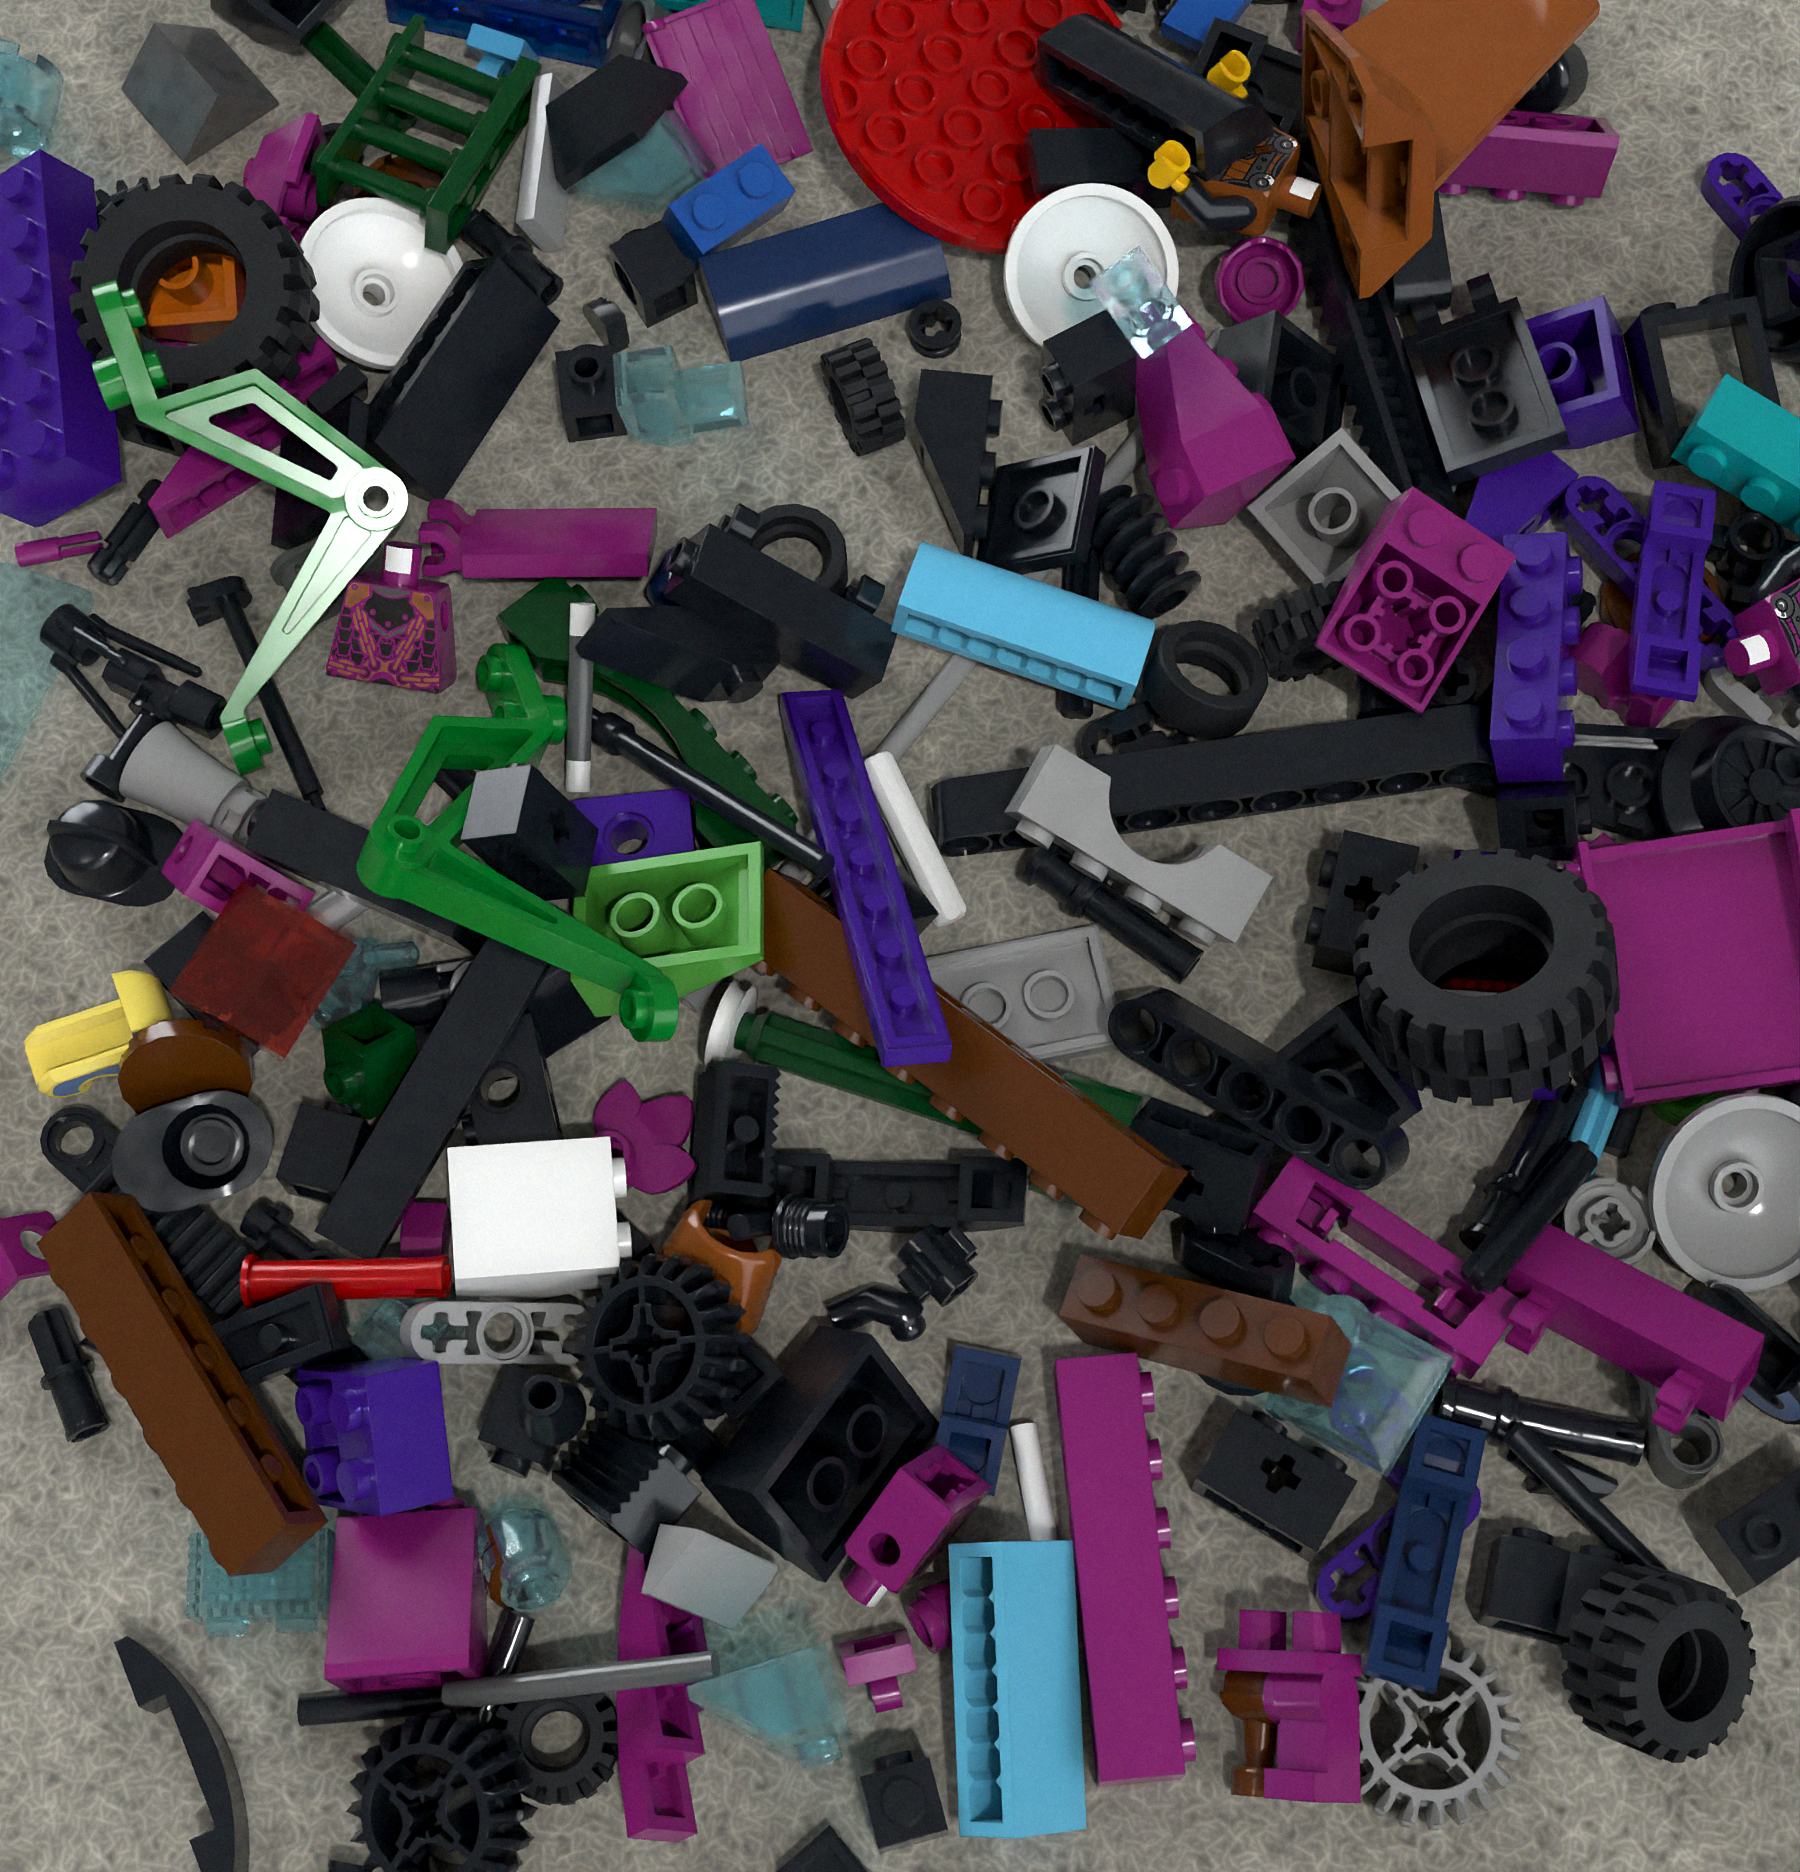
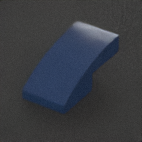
[935,1343,1022,1496]

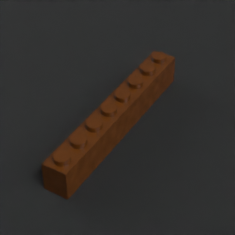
[751,868,1188,1240]

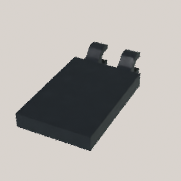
[1402,272,1570,487]

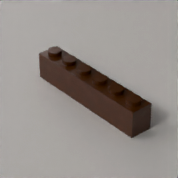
[36,1192,328,1576]

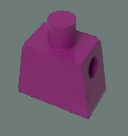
[161,819,315,948]

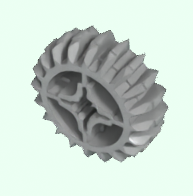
[1353,1636,1522,1831]

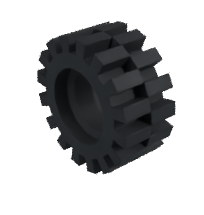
[820,337,906,457]
[1252,581,1343,682]
[495,1693,619,1806]

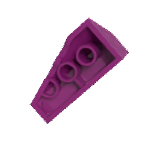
[243,113,335,293]

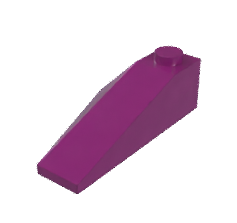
[1125,288,1296,529]

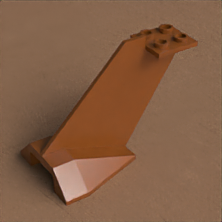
[1302,0,1600,299]

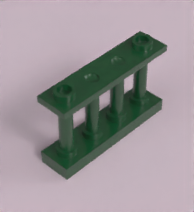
[310,14,542,255]

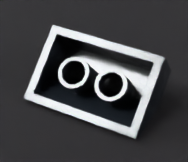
[700,1325,939,1583]

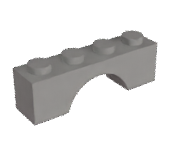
[1004,744,1273,947]

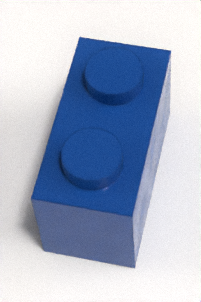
[661,143,795,272]

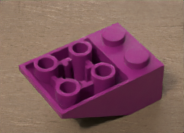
[1314,486,1517,715]

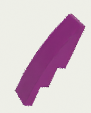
[148,336,340,539]
[616,1545,708,1843]

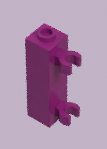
[1505,1224,1765,1435]

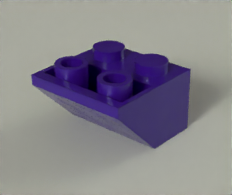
[295,1357,454,1517]

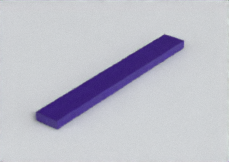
[779,689,952,1067]

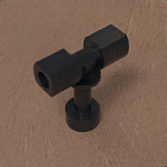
[80,648,227,803]

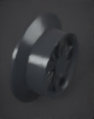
[1658,715,1800,837]

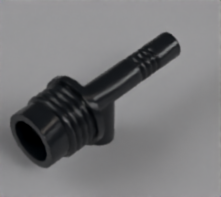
[685,1192,850,1260]

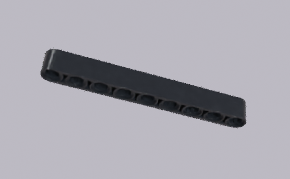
[929,704,1496,857]

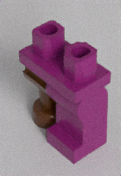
[1217,1610,1362,1803]

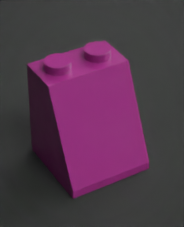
[324,1498,489,1694]

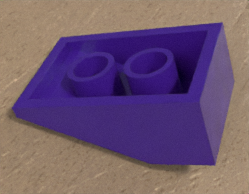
[1526,295,1640,450]

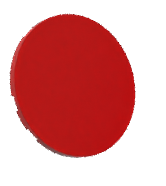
[819,0,1123,255]

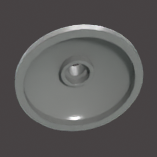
[1648,1093,1800,1292]

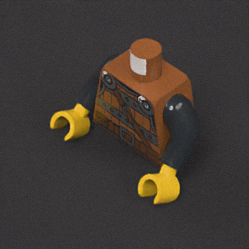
[1147,50,1322,236]

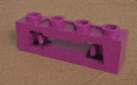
[1247,1155,1520,1380]

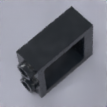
[1623,293,1781,470]

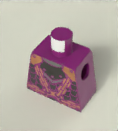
[326,541,457,693]
[843,1443,992,1607]

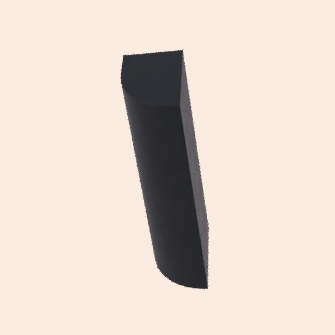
[1037,13,1274,182]
[366,257,561,502]

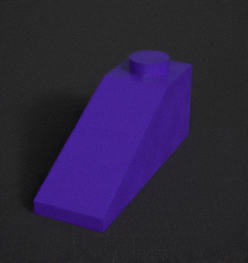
[1465,452,1579,546]

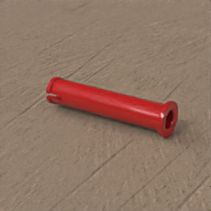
[240,1254,452,1309]

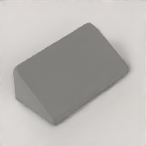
[641,1524,779,1630]

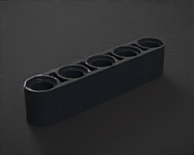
[1108,987,1410,1190]

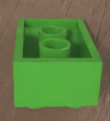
[570,841,764,1017]

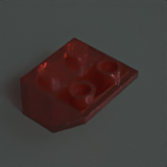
[168,882,357,1062]

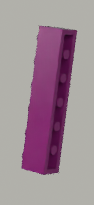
[1053,1352,1196,1787]

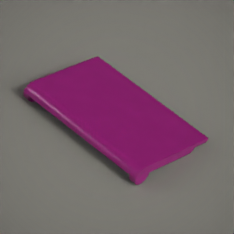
[641,0,814,181]

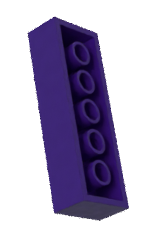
[0,149,122,527]

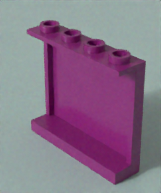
[1564,808,1800,1109]

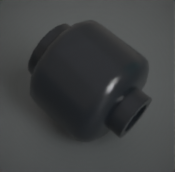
[1514,43,1589,113]

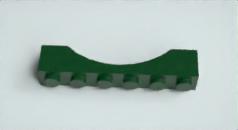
[498,577,798,874]

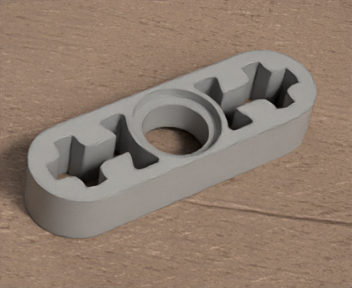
[400,1300,592,1364]

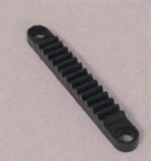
[1288,137,1461,518]
[40,1107,371,1388]

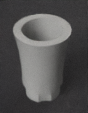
[119,721,267,845]

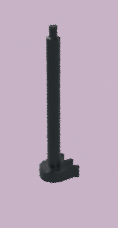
[186,576,326,811]

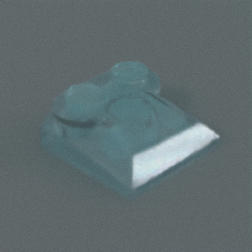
[1265,1294,1455,1478]

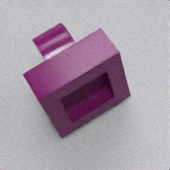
[839,1628,917,1713]

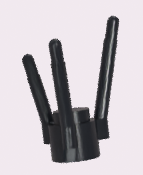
[40,604,202,739]

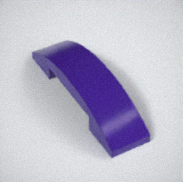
[1629,480,1717,703]

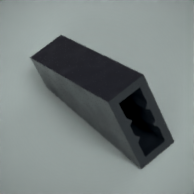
[244,789,487,956]

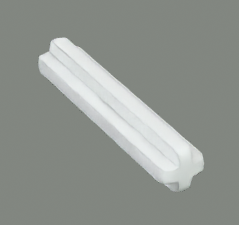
[864,751,966,927]

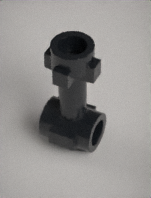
[240,1201,347,1260]

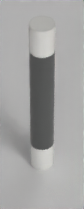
[565,603,595,792]

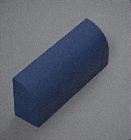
[699,203,952,364]

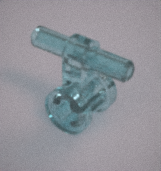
[301,938,420,1033]

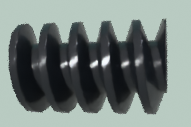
[1090,484,1201,620]

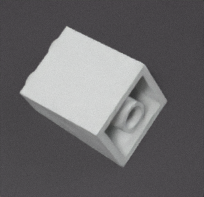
[447,1136,632,1312]

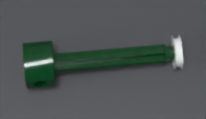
[704,978,1144,1208]

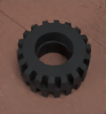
[1561,1564,1756,1763]

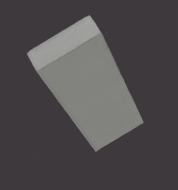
[515,73,570,253]

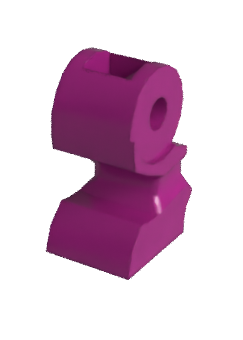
[1570,622,1679,728]

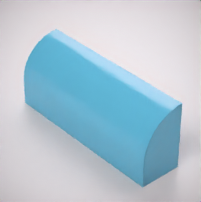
[891,541,1156,710]
[948,1540,1087,1839]

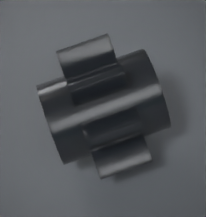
[897,1224,979,1307]

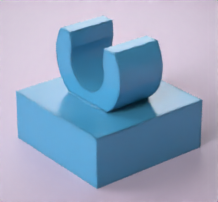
[465,23,540,78]

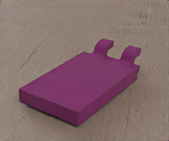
[418,499,658,578]

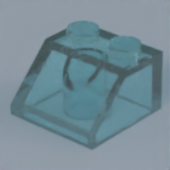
[686,1643,853,1770]

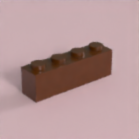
[1058,1254,1352,1408]

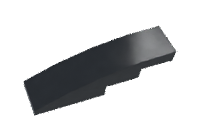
[1024,127,1173,208]

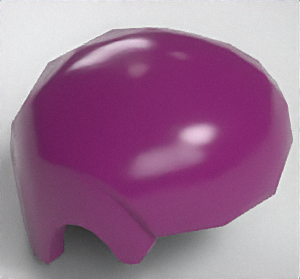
[1214,236,1305,323]

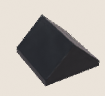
[545,54,689,190]

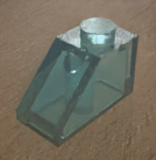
[575,110,717,206]

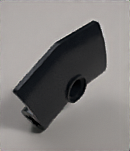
[379,955,611,1082]

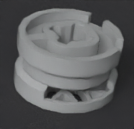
[1554,1178,1657,1267]

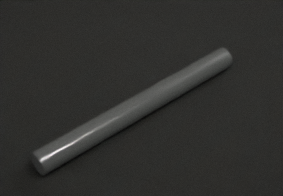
[442,1650,720,1710]

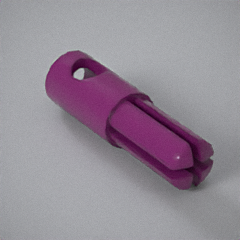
[15,531,103,567]

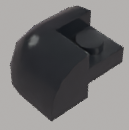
[1192,17,1303,139]

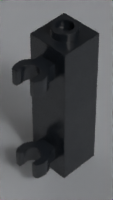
[664,503,897,700]

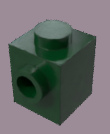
[321,1002,418,1120]

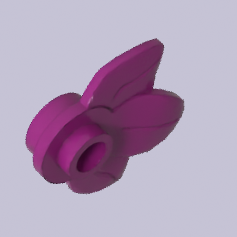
[591,1080,697,1195]

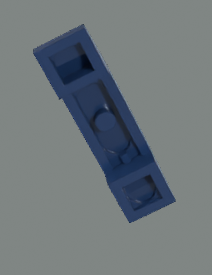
[1363,1413,1487,1695]

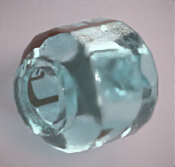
[478,1508,573,1613]

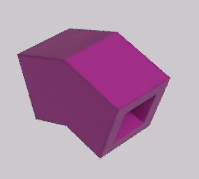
[400,1203,452,1258]

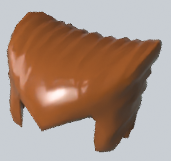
[657,1199,782,1335]

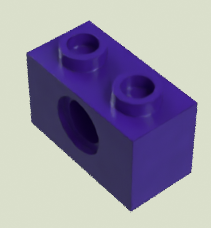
[569,789,697,867]

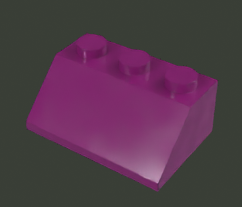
[1438,109,1620,206]

